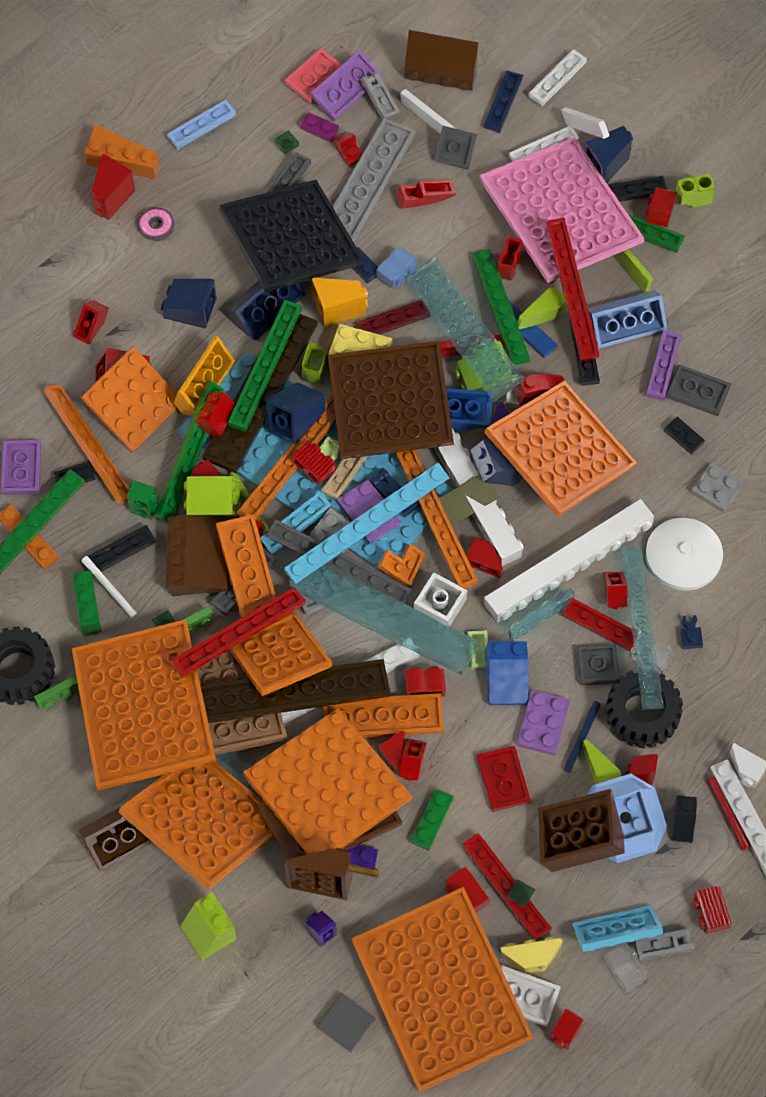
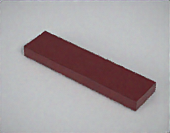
[356,299,430,335]

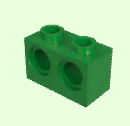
[127,480,159,520]

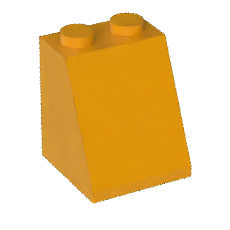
[312,278,368,327]

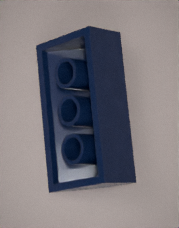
[225,280,306,340]

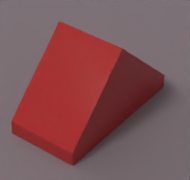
[378,731,405,775]

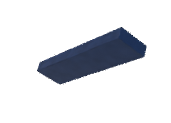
[484,70,523,133]

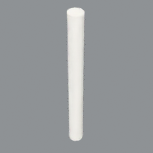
[81,556,137,618]

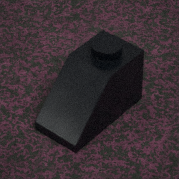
[672,795,697,843]

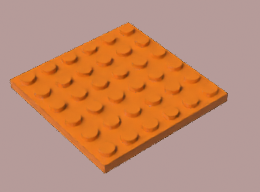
[484,381,637,517]
[243,708,413,854]
[119,761,274,891]

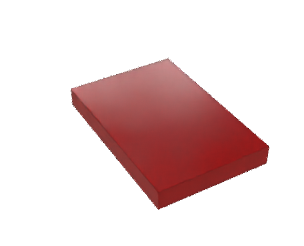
[476,746,531,812]

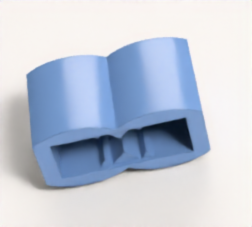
[376,247,417,289]

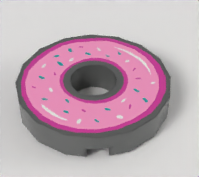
[138,208,174,241]

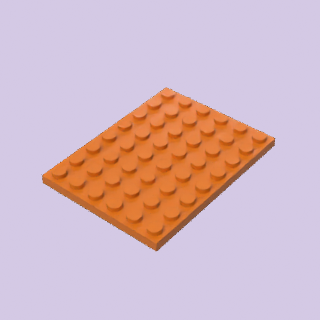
[72,619,216,791]
[351,887,534,1093]

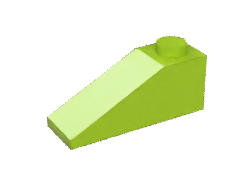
[517,286,567,329]
[582,740,625,784]

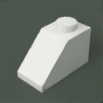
[730,743,766,788]

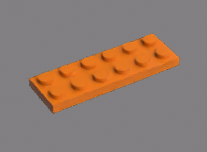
[216,514,276,618]
[323,693,444,738]

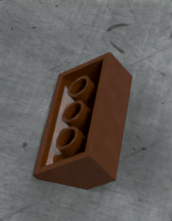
[78,807,153,871]

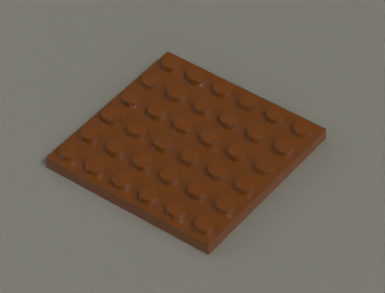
[328,341,454,460]

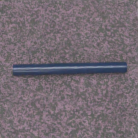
[563,701,601,773]

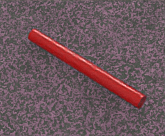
[707,776,750,851]

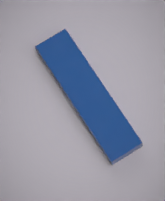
[509,300,558,358]

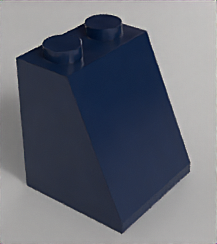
[585,125,633,183]
[161,279,217,329]
[266,382,326,444]
[471,439,523,486]

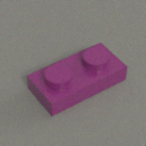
[300,112,339,142]

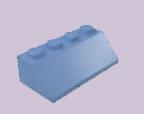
[588,290,668,349]

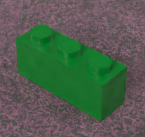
[72,570,102,635]

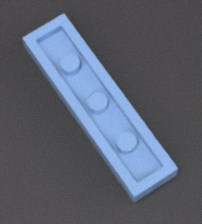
[167,100,236,150]

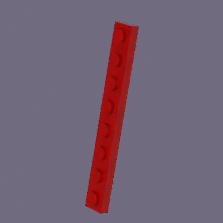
[546,217,600,361]
[171,587,306,678]

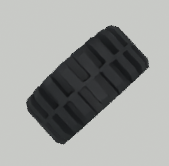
[0,626,55,705]
[605,669,683,749]

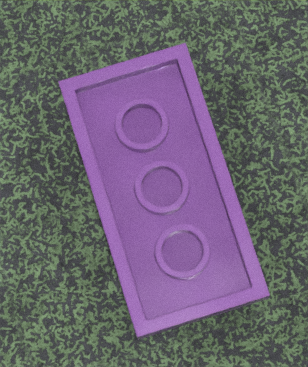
[310,50,383,121]

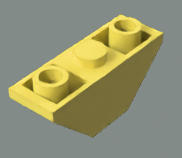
[500,937,562,974]

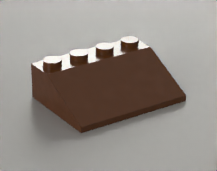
[404,30,479,91]
[166,515,229,596]
[538,789,625,872]
[284,848,352,901]

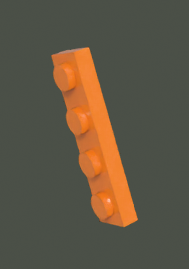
[0,504,59,570]

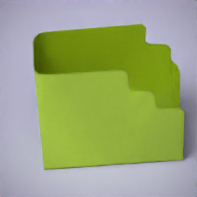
[675,173,715,208]
[302,341,329,385]

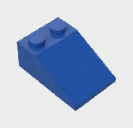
[446,388,493,432]
[484,641,528,705]

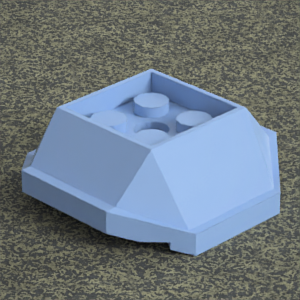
[587,774,667,864]

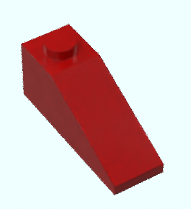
[513,374,565,405]

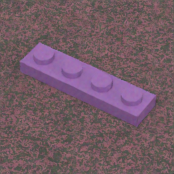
[646,330,681,401]

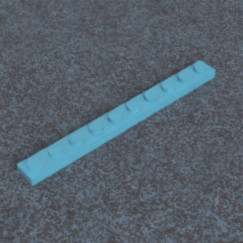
[283,463,449,585]

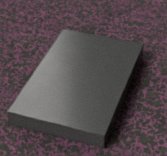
[666,364,732,416]

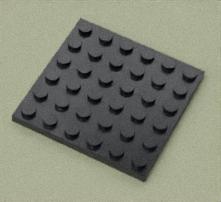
[219,179,364,292]

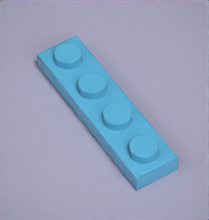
[260,492,332,554]

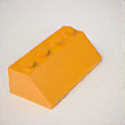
[174,336,235,416]

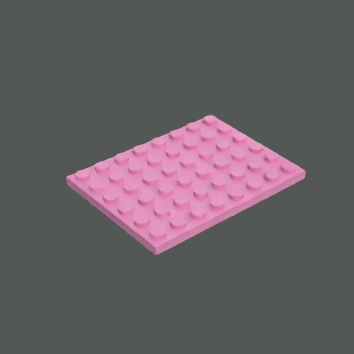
[480,137,644,283]

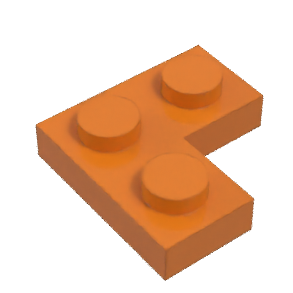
[377,544,426,587]

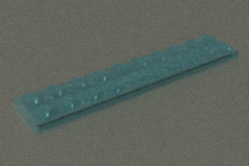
[407,256,525,402]
[290,566,480,675]

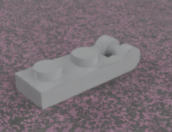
[360,72,399,120]
[634,929,695,961]

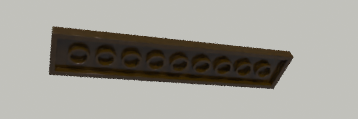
[202,314,318,474]
[201,659,391,723]

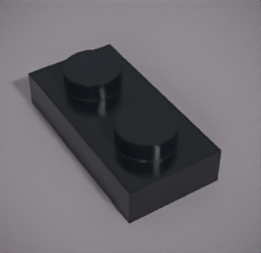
[664,416,705,455]

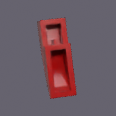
[396,179,456,209]

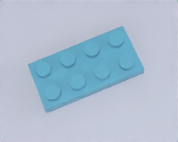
[572,905,663,952]

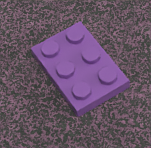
[1,440,41,495]
[337,480,401,544]
[517,690,570,756]

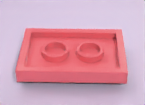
[285,48,342,103]

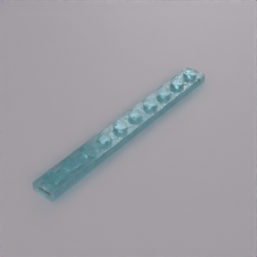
[622,546,663,710]

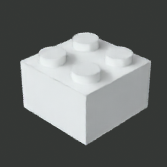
[414,572,467,630]

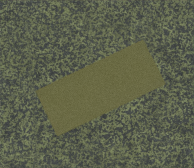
[420,474,500,526]

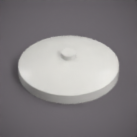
[646,518,723,591]

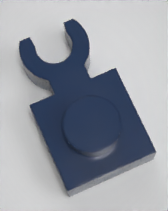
[681,615,703,649]

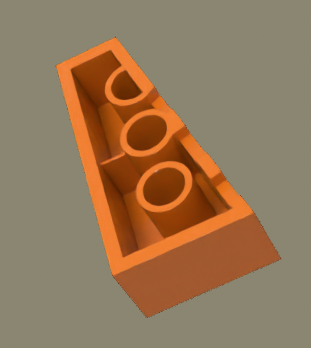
[85,124,160,180]

